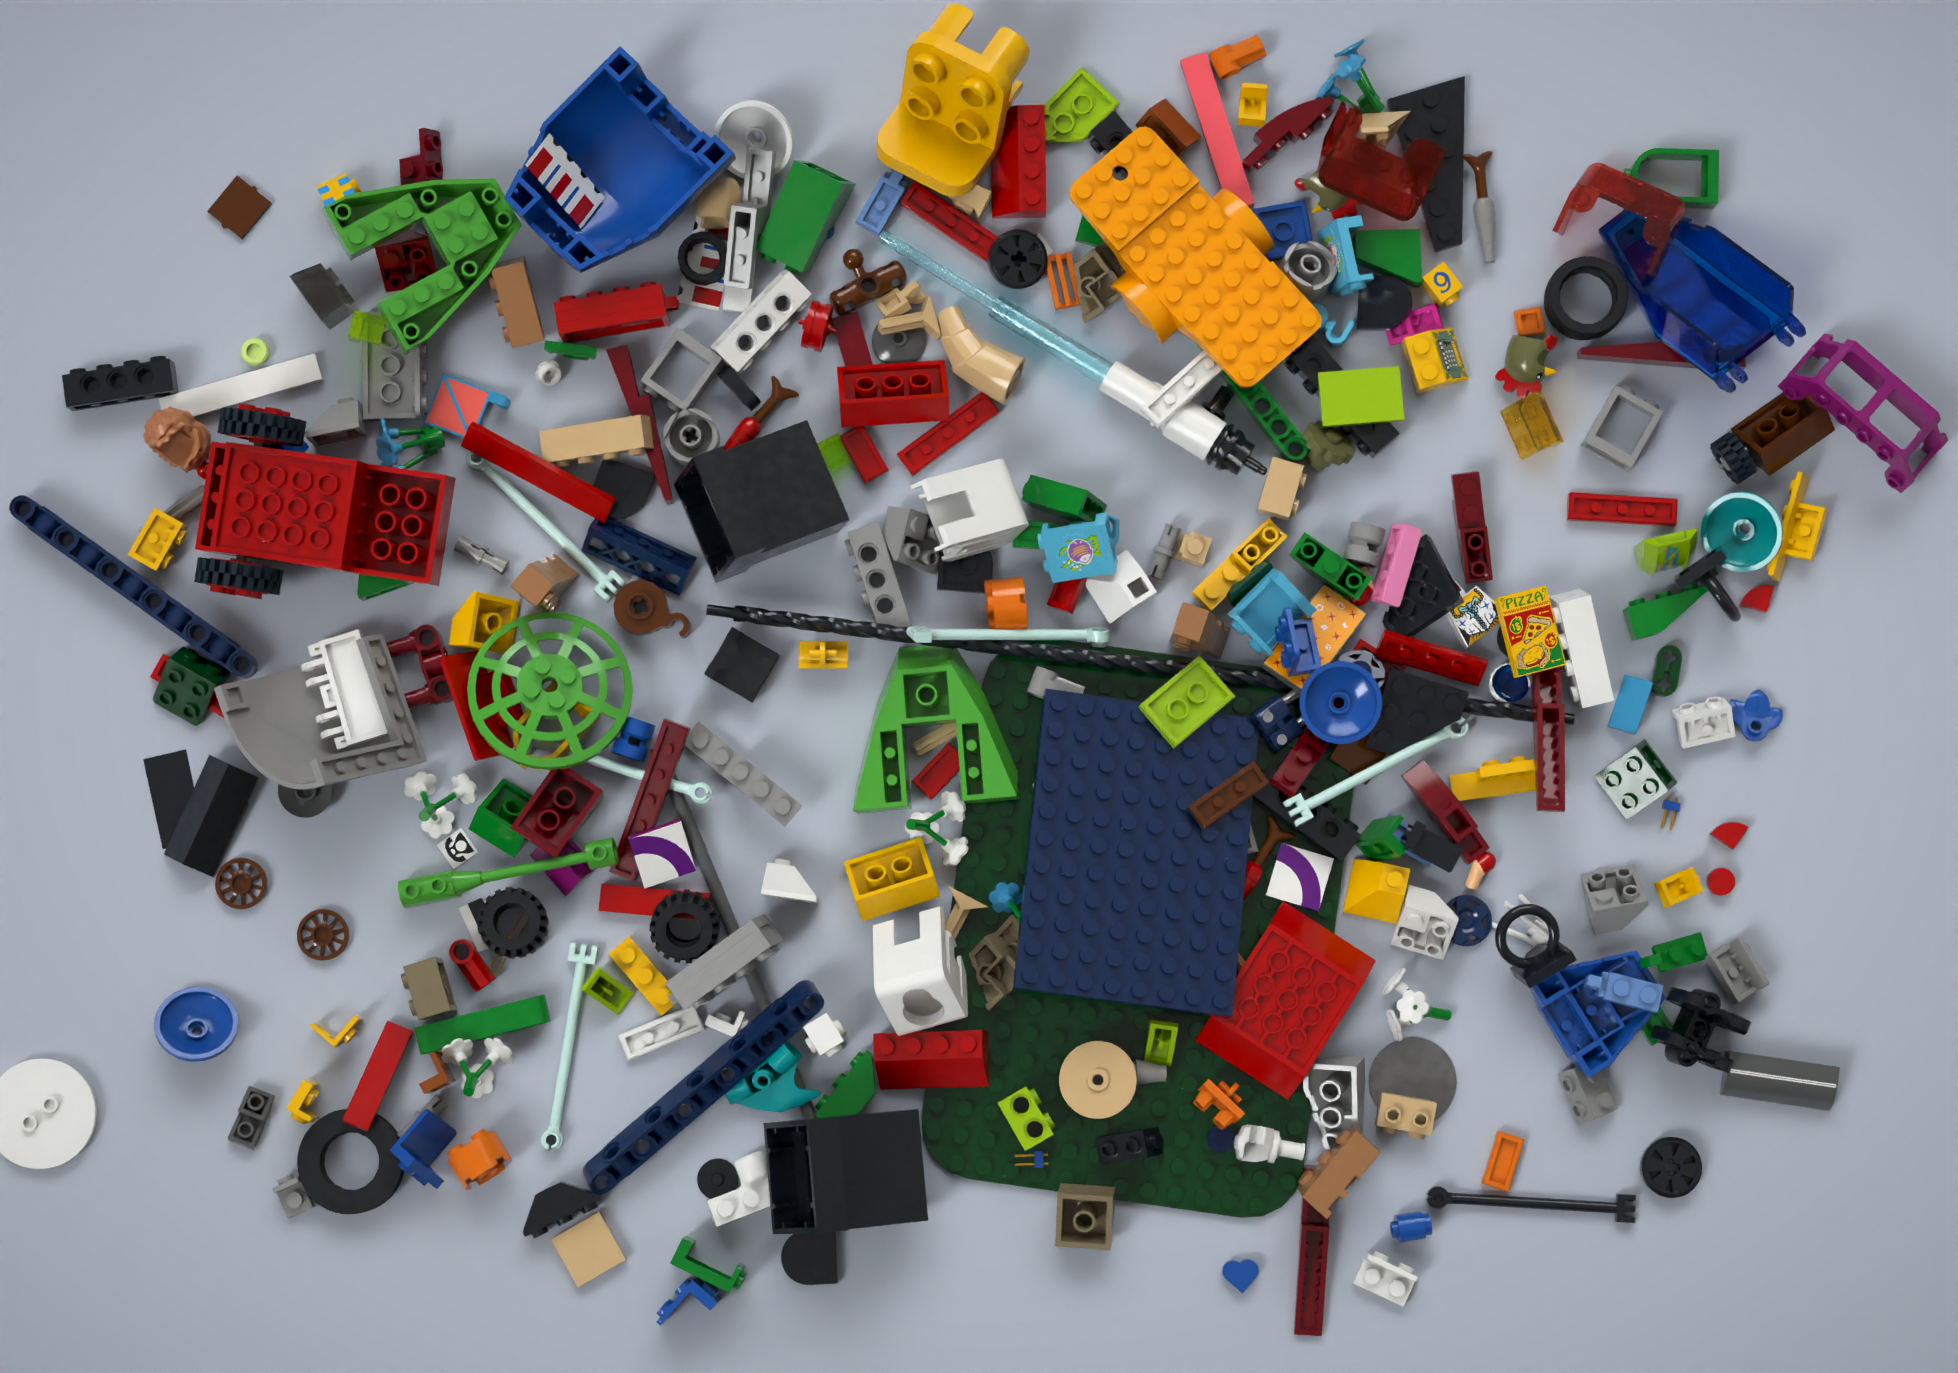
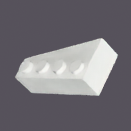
[1549,589,1614,708]

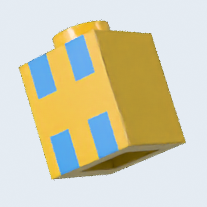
[316,173,361,206]

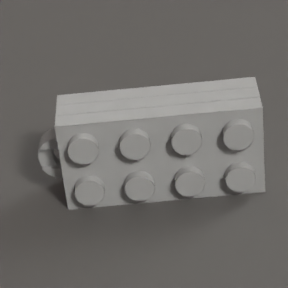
[665,914,784,1010]

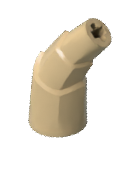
[937,306,1026,405]

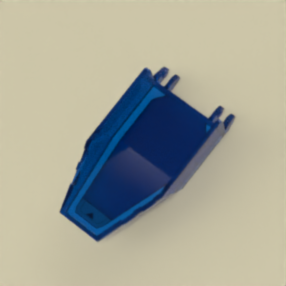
[1598,200,1807,393]

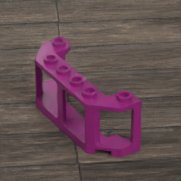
[1777,333,1948,493]

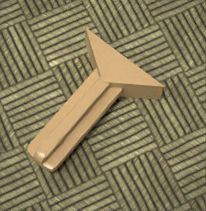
[878,294,941,340]
[912,723,957,756]
[945,886,988,940]

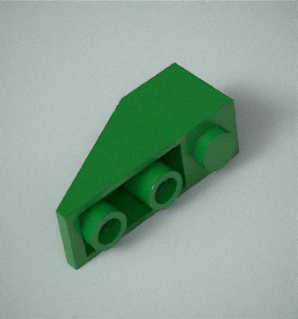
[1623,584,1707,641]

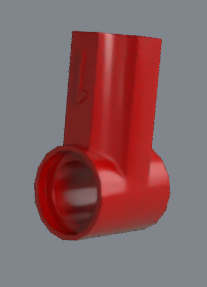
[449,939,496,992]

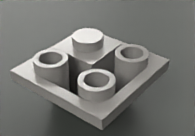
[882,506,941,575]
[1581,865,1648,935]

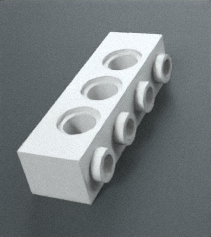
[709,269,812,372]

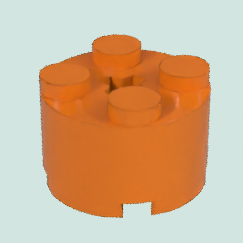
[984,577,1028,629]
[448,1129,512,1190]

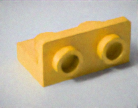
[127,507,187,572]
[286,1078,320,1124]

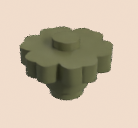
[1302,421,1356,471]

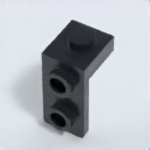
[1401,821,1463,873]
[1096,1127,1164,1165]

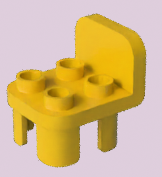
[876,4,1030,196]

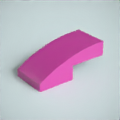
[1385,303,1445,346]

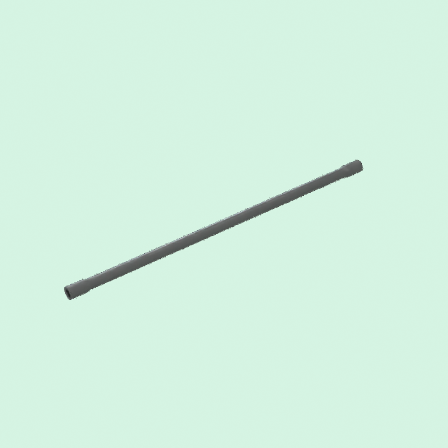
[650,749,818,1119]

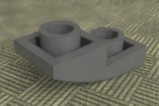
[228,1086,275,1150]

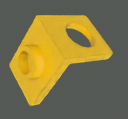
[310,1015,363,1047]

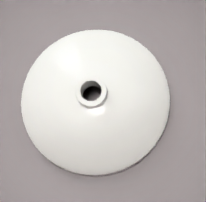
[714,100,793,178]

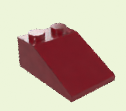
[510,768,604,858]

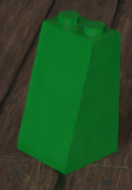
[756,160,856,275]

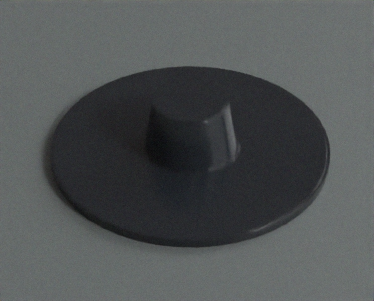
[697,1159,738,1199]

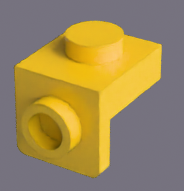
[1237,83,1268,127]
[1653,867,1704,908]

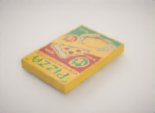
[1494,585,1566,678]

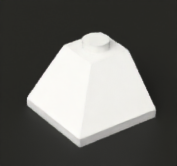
[761,858,819,904]

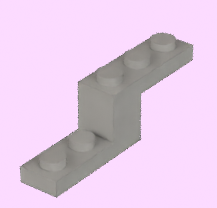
[723,147,776,289]
[685,721,802,827]

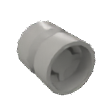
[1343,522,1385,568]

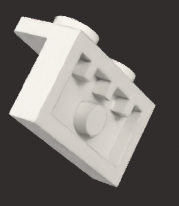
[1672,697,1736,749]
[1352,1251,1419,1307]

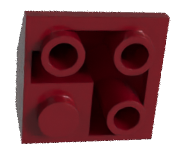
[375,229,437,292]

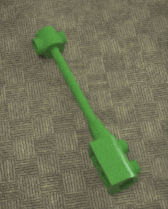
[398,837,619,908]

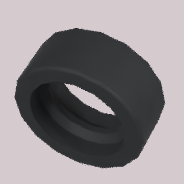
[677,231,727,286]

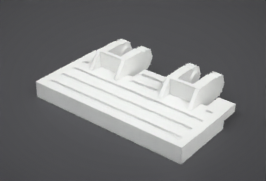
[301,629,388,750]

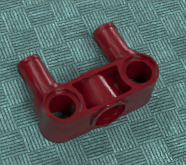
[386,624,453,709]

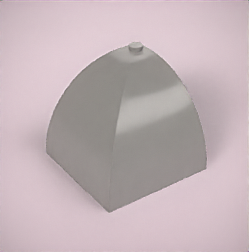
[214,633,427,790]

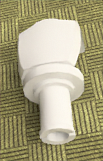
[1234,1124,1305,1164]

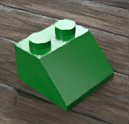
[468,778,532,858]

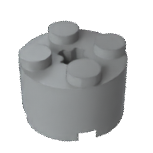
[1278,241,1337,304]
[663,408,720,466]

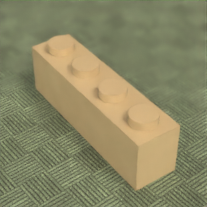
[539,415,654,468]

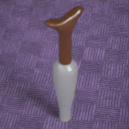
[1462,151,1495,263]

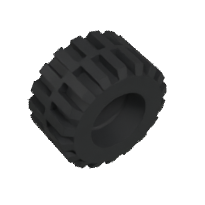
[477,887,549,959]
[649,889,720,964]

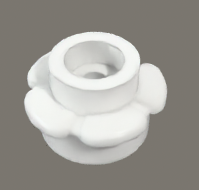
[535,360,561,386]

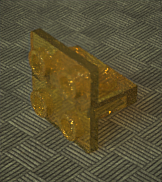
[1500,391,1564,460]

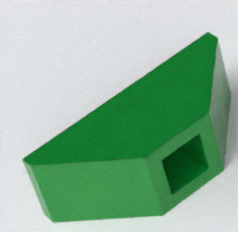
[1289,532,1372,601]
[815,1050,876,1118]

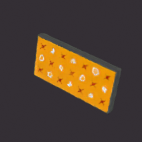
[1261,583,1368,694]

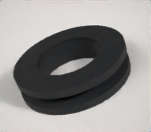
[297,1109,404,1214]

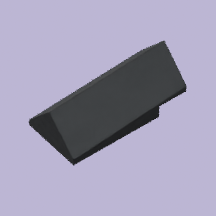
[164,755,259,877]

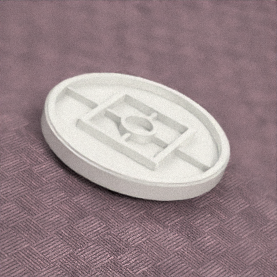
[0,1059,97,1169]

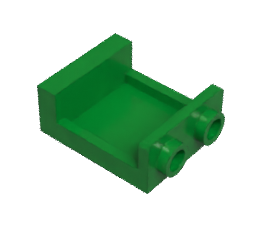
[670,1236,747,1293]

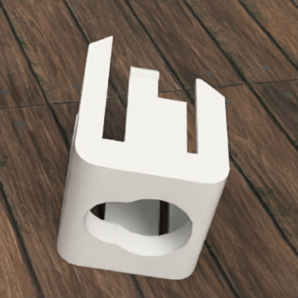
[910,459,1029,562]
[873,906,968,1036]

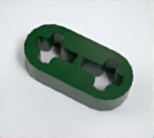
[1651,645,1682,697]

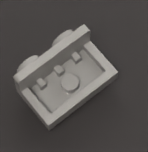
[1704,937,1769,1005]
[1558,1066,1618,1124]

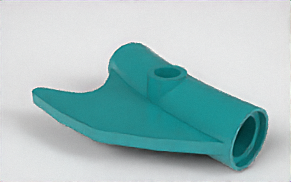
[725,1041,821,1113]

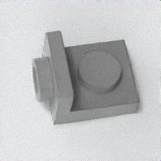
[272,1174,315,1218]

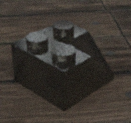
[289,263,356,330]

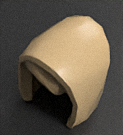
[697,178,742,229]

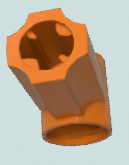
[1209,35,1266,80]

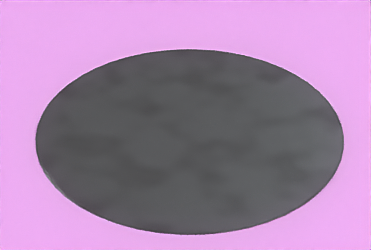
[1369,1037,1457,1120]

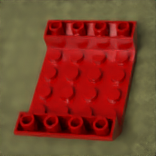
[1195,901,1376,1100]

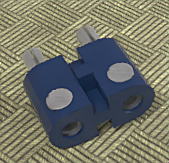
[1251,690,1305,752]

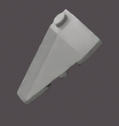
[1303,1055,1365,1151]

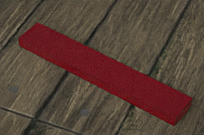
[609,718,691,881]

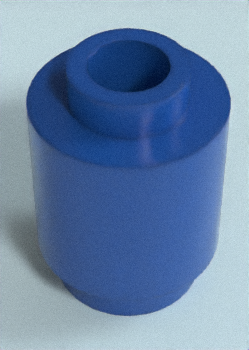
[1390,1211,1432,1243]

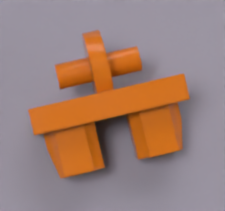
[1193,1079,1245,1130]

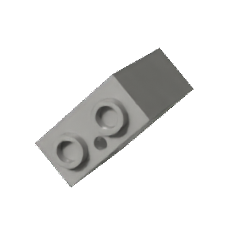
[640,328,724,413]
[1581,385,1663,472]

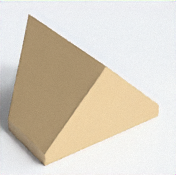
[1358,111,1411,155]

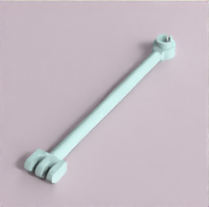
[466,453,626,603]
[906,626,1110,647]
[1283,717,1469,827]
[513,728,713,805]
[541,942,598,1151]

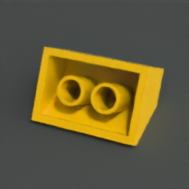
[843,837,940,922]

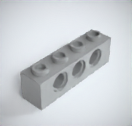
[845,522,912,627]

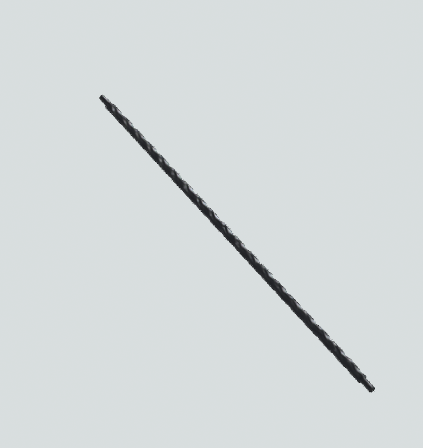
[706,604,1575,725]

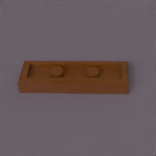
[1187,761,1270,830]

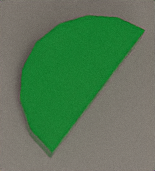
[544,340,598,361]

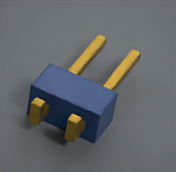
[1661,796,1681,830]
[1015,1151,1048,1168]

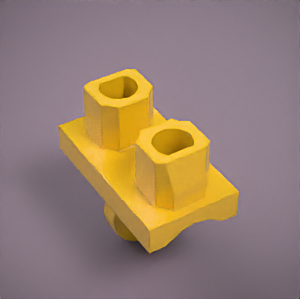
[799,641,848,669]

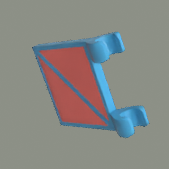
[423,373,510,439]

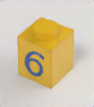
[1421,261,1463,308]

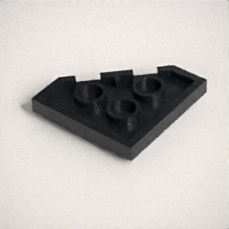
[1382,534,1464,637]
[1364,668,1469,754]

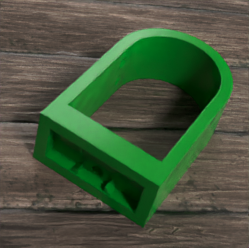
[1623,148,1719,209]

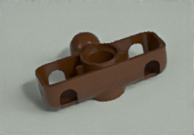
[829,249,907,316]

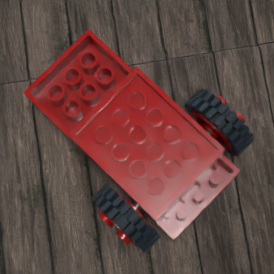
[194,403,456,599]

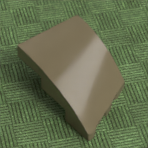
[1073,241,1126,323]
[969,914,1020,1011]

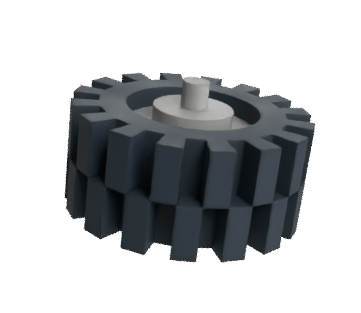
[1710,432,1757,484]

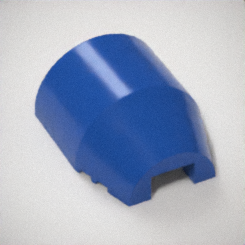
[504,46,736,273]

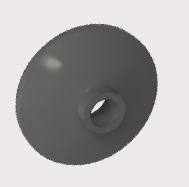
[872,314,926,364]
[278,784,333,818]

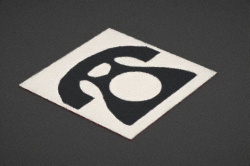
[437,828,478,869]

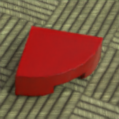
[1739,585,1774,613]
[1710,822,1749,850]

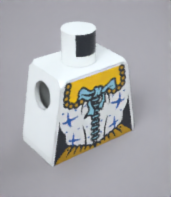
[1445,581,1500,650]

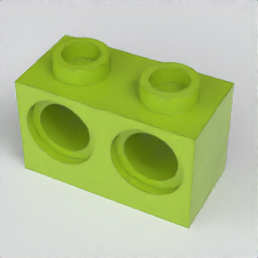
[998,1086,1056,1151]

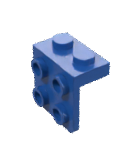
[1275,607,1321,677]
[390,1109,457,1189]
[656,1277,722,1326]

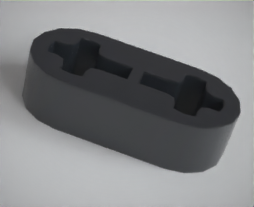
[717,365,761,411]

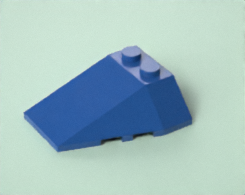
[1531,950,1666,1078]

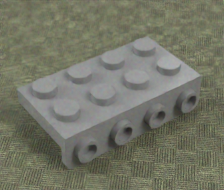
[362,312,428,421]

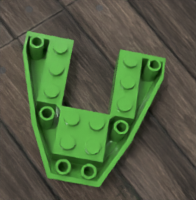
[323,178,522,355]
[853,645,1020,814]

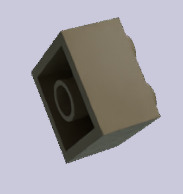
[401,957,458,1020]
[1055,1183,1115,1250]

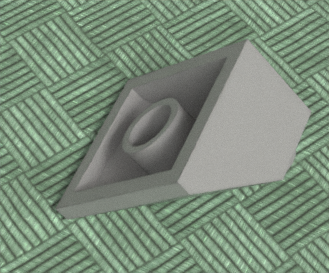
[305,397,368,446]

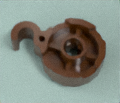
[613,580,691,639]

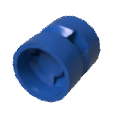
[611,717,656,763]

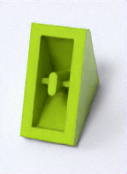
[581,967,634,1015]
[1144,1020,1179,1066]

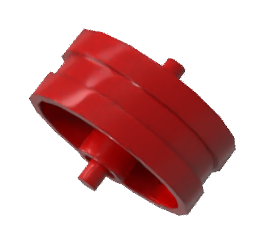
[798,300,836,353]

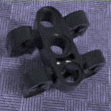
[1649,987,1752,1073]

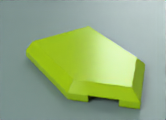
[1044,67,1120,143]

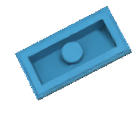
[1608,675,1653,735]

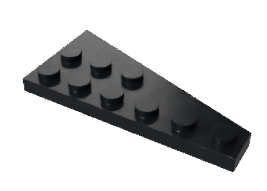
[1387,76,1465,253]

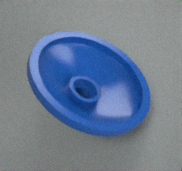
[1299,661,1382,744]
[154,987,238,1062]

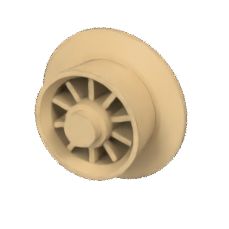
[1059,1041,1137,1119]

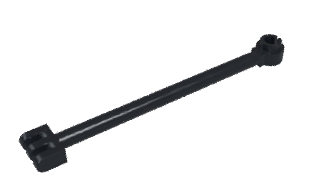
[1426,1186,1636,1223]

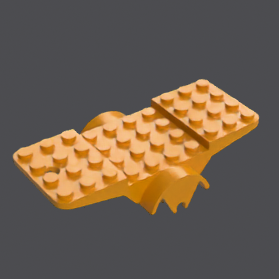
[1069,127,1322,388]

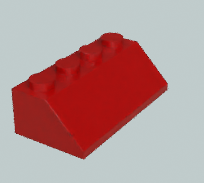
[991,105,1046,219]
[837,360,949,428]
[873,1030,989,1090]

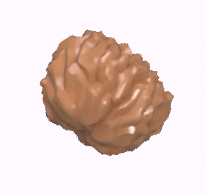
[143,407,211,473]

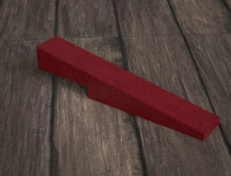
[1577,339,1746,372]
[606,345,674,505]
[1531,666,1565,812]
[1294,1164,1330,1336]

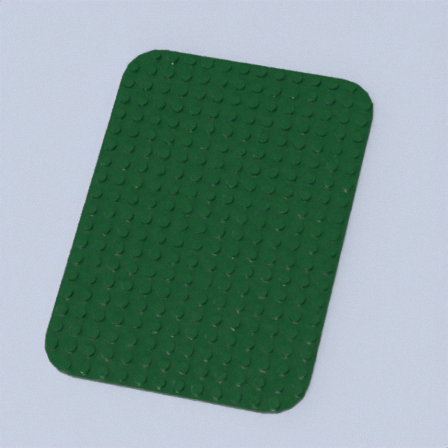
[921,640,1353,1218]

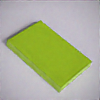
[1317,366,1404,428]
[1138,655,1236,749]

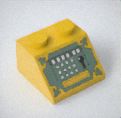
[1401,328,1469,395]

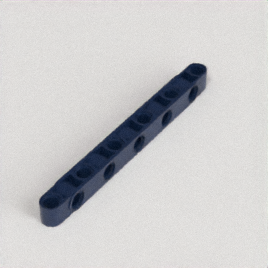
[9,495,258,678]
[583,980,824,1195]

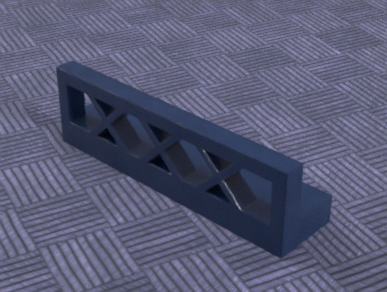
[581,517,697,596]

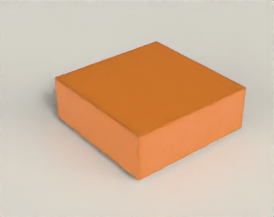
[1513,307,1546,337]

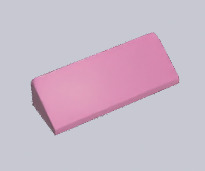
[1370,524,1422,607]

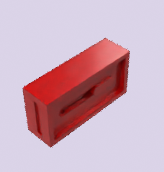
[553,282,680,343]

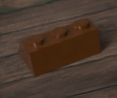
[1731,392,1835,476]

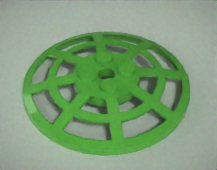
[467,612,633,770]

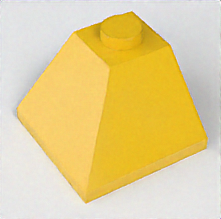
[449,592,519,654]
[1342,859,1410,924]

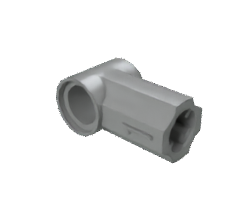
[1026,666,1085,699]

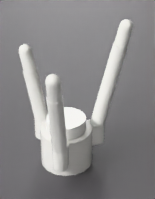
[1491,894,1549,947]

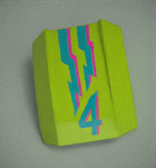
[1634,528,1697,576]

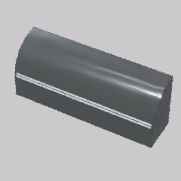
[1720,1051,1840,1111]

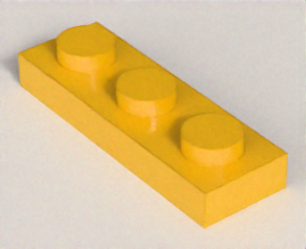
[609,936,677,1016]

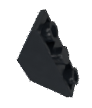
[523,1181,602,1239]

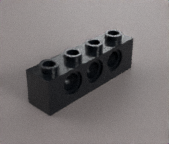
[62,356,179,411]
[1253,769,1361,863]

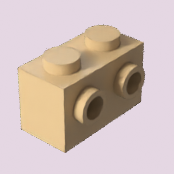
[1256,457,1307,521]
[1375,1091,1437,1139]

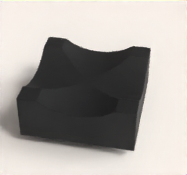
[704,627,780,703]

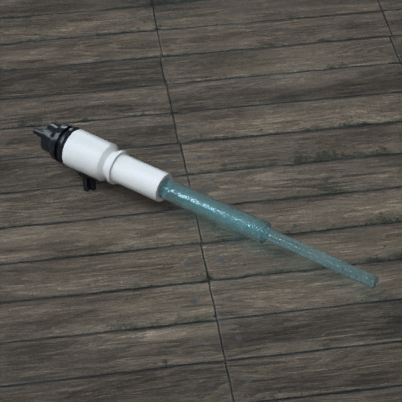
[878,230,1268,475]

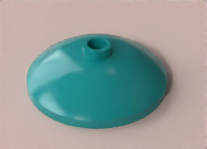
[1701,491,1783,572]

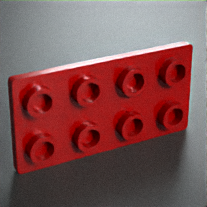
[440,650,524,761]

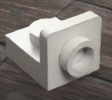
[704,1010,749,1037]

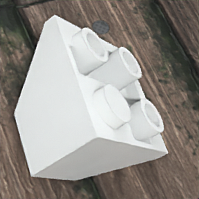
[1085,550,1157,624]
[1390,885,1459,960]

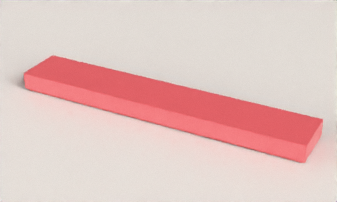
[1180,52,1255,207]

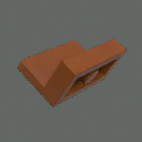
[1135,99,1201,158]
[419,1051,456,1094]

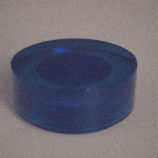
[1206,1126,1234,1153]

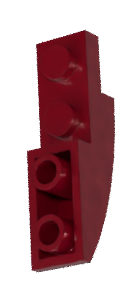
[1242,97,1335,173]
[1451,471,1493,584]
[1269,700,1342,798]
[1401,760,1490,864]

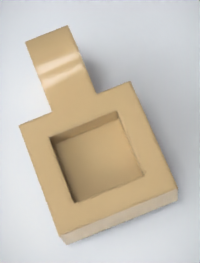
[875,281,926,318]

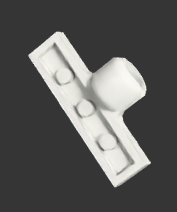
[706,1151,770,1227]

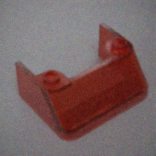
[1552,163,1686,277]

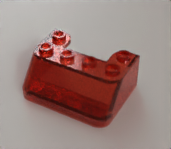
[1317,100,1447,221]

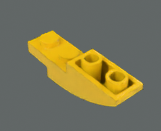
[1191,518,1288,612]

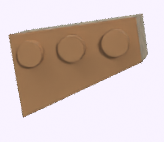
[488,256,545,348]
[511,554,579,613]
[1169,602,1230,659]
[1297,1126,1380,1219]

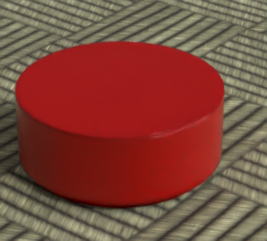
[1706,868,1735,896]

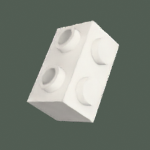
[803,1013,847,1057]

